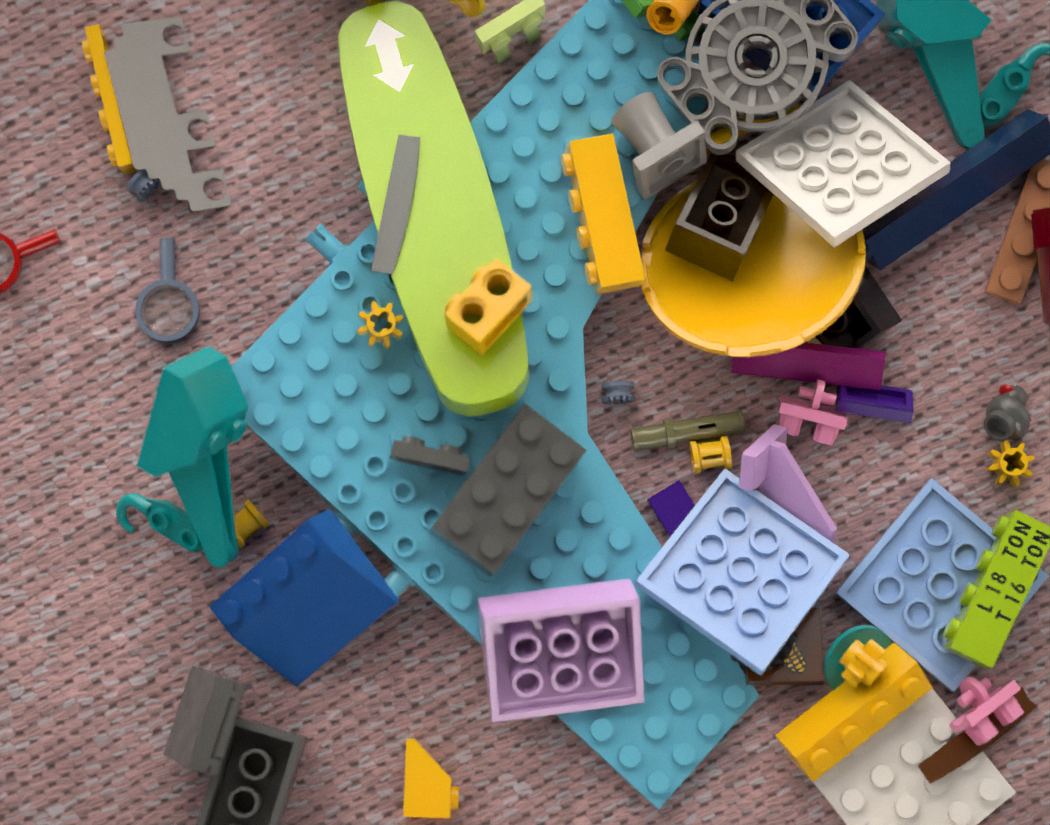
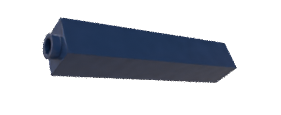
[862,109,1050,270]

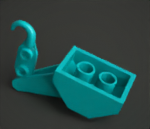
[876,0,1050,148]
[116,346,249,568]

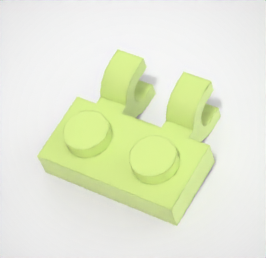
[475,0,546,63]

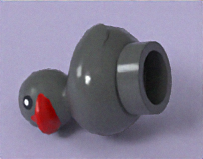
[984,384,1031,441]

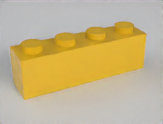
[561,133,646,295]
[775,642,933,783]

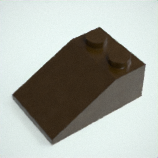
[665,152,774,281]

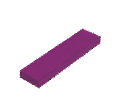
[731,342,886,390]

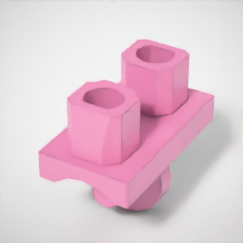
[778,379,848,445]
[949,677,1024,746]

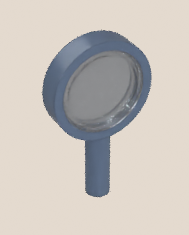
[135,238,200,343]

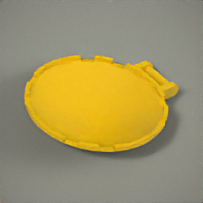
[641,180,866,357]

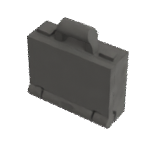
[164,666,247,776]

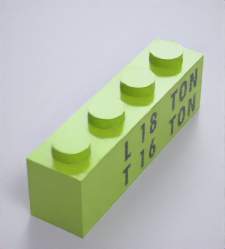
[943,510,1050,669]

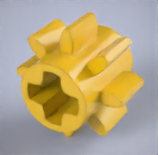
[357,301,404,349]
[985,440,1035,487]
[839,639,888,687]

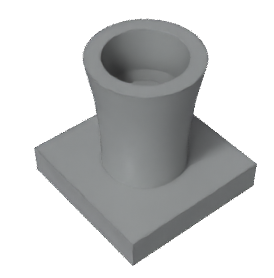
[611,92,707,201]

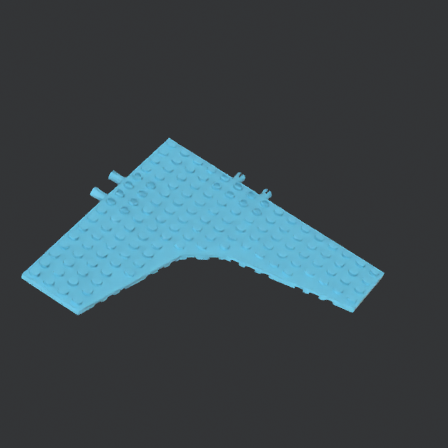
[231,0,759,810]

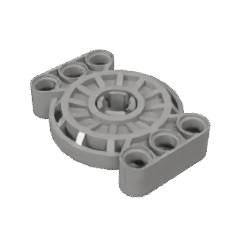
[657,0,858,155]

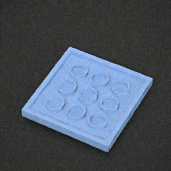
[635,468,850,675]
[834,478,1049,692]

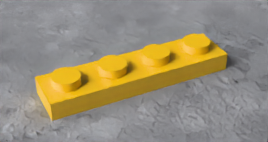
[82,24,138,175]

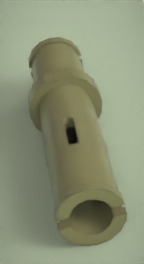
[630,410,745,452]

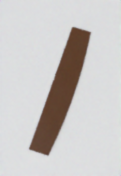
[918,687,1036,784]

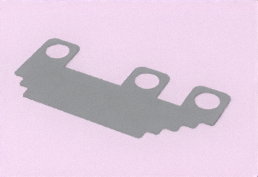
[104,17,231,211]

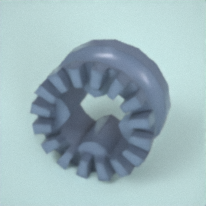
[126,169,161,203]
[601,381,635,404]

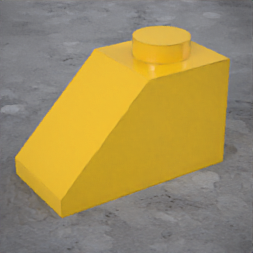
[403,738,459,818]

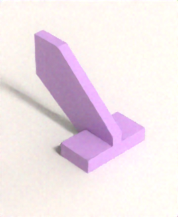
[739,424,837,544]

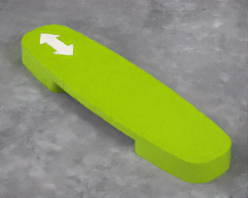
[338,1,530,417]

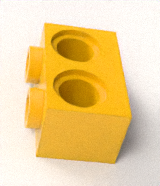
[444,258,533,356]

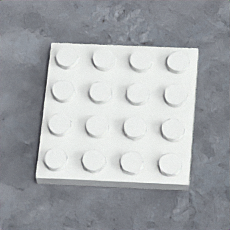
[736,80,950,247]
[813,688,1016,825]

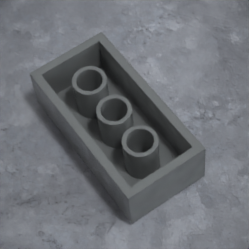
[429,404,587,577]
[196,716,308,825]

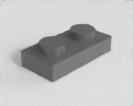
[389,436,470,476]

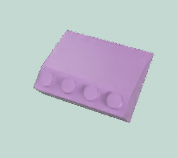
[478,579,644,723]

